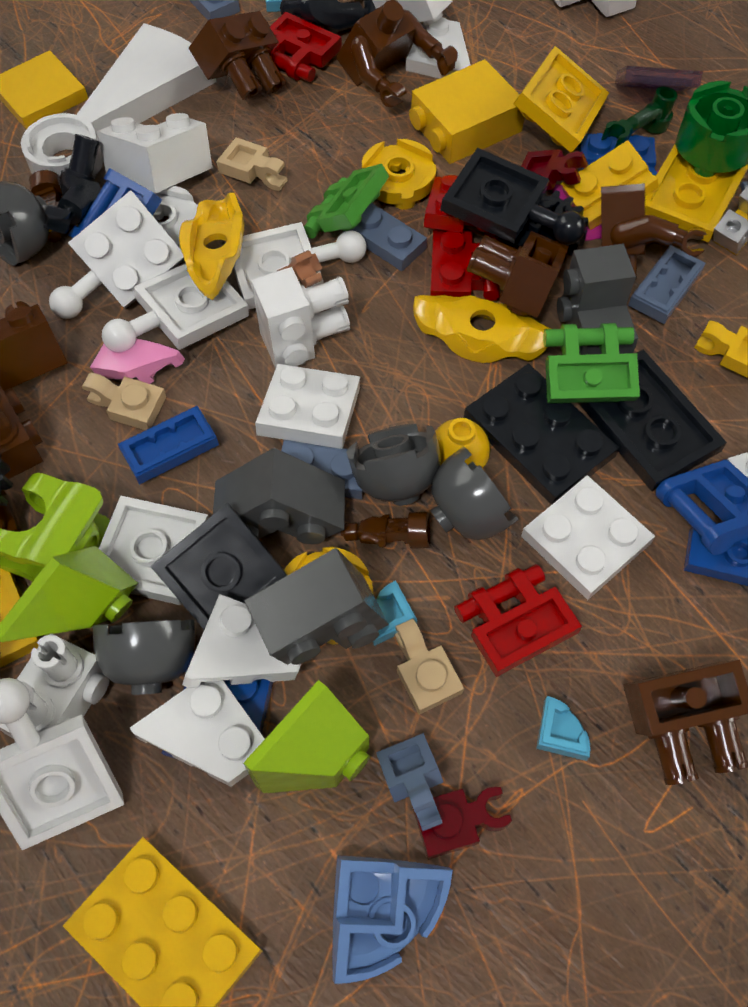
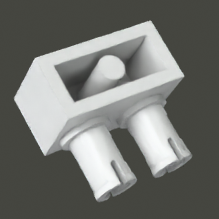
[251,267,350,369]
[0,634,109,739]

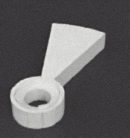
[21,23,216,176]

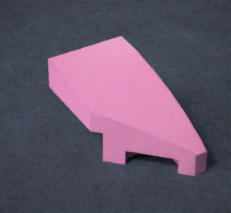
[90,338,185,384]

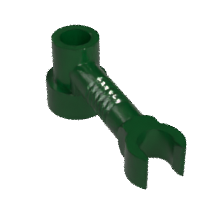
[601,86,678,149]

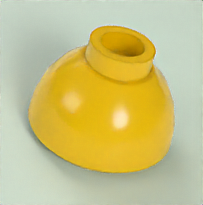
[435,418,490,468]

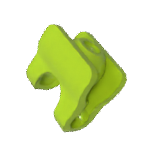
[0,472,110,582]

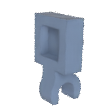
[376,733,444,831]

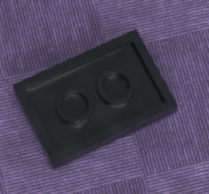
[578,349,727,491]
[464,363,619,505]

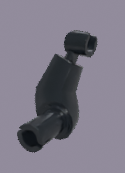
[280,0,376,34]
[44,134,101,234]

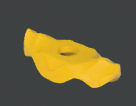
[179,193,244,300]
[413,295,551,363]

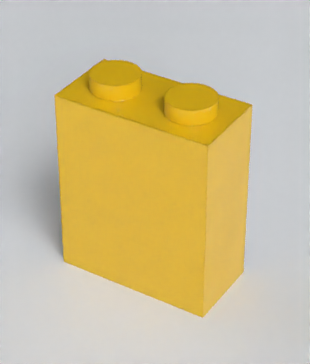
[409,59,524,164]

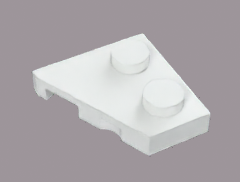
[406,17,471,78]
[182,594,301,688]
[130,680,265,787]

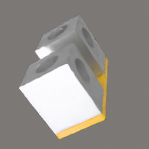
[713,185,748,256]

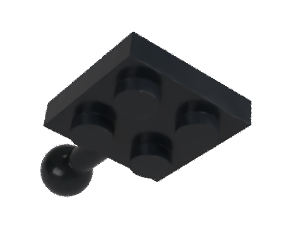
[440,148,586,245]
[150,503,289,630]

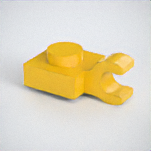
[694,320,748,378]

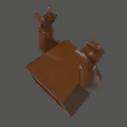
[336,0,458,107]
[601,183,707,280]

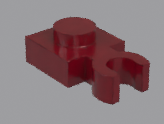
[521,149,588,190]
[412,787,512,860]

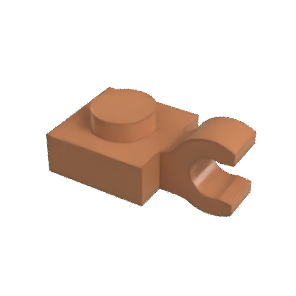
[276,250,323,288]

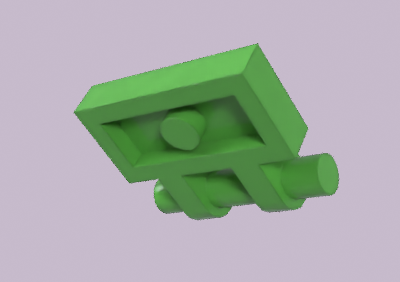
[304,164,390,239]
[543,323,640,403]

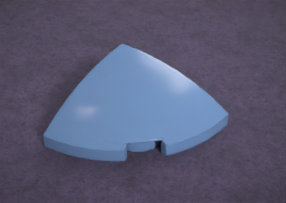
[332,855,453,984]

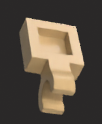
[216,137,287,191]
[82,373,166,430]
[394,618,464,715]

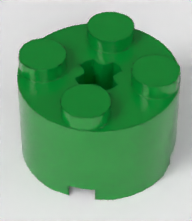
[675,81,748,177]

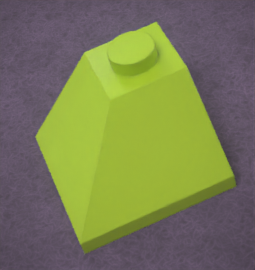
[0,546,138,642]
[243,680,370,793]

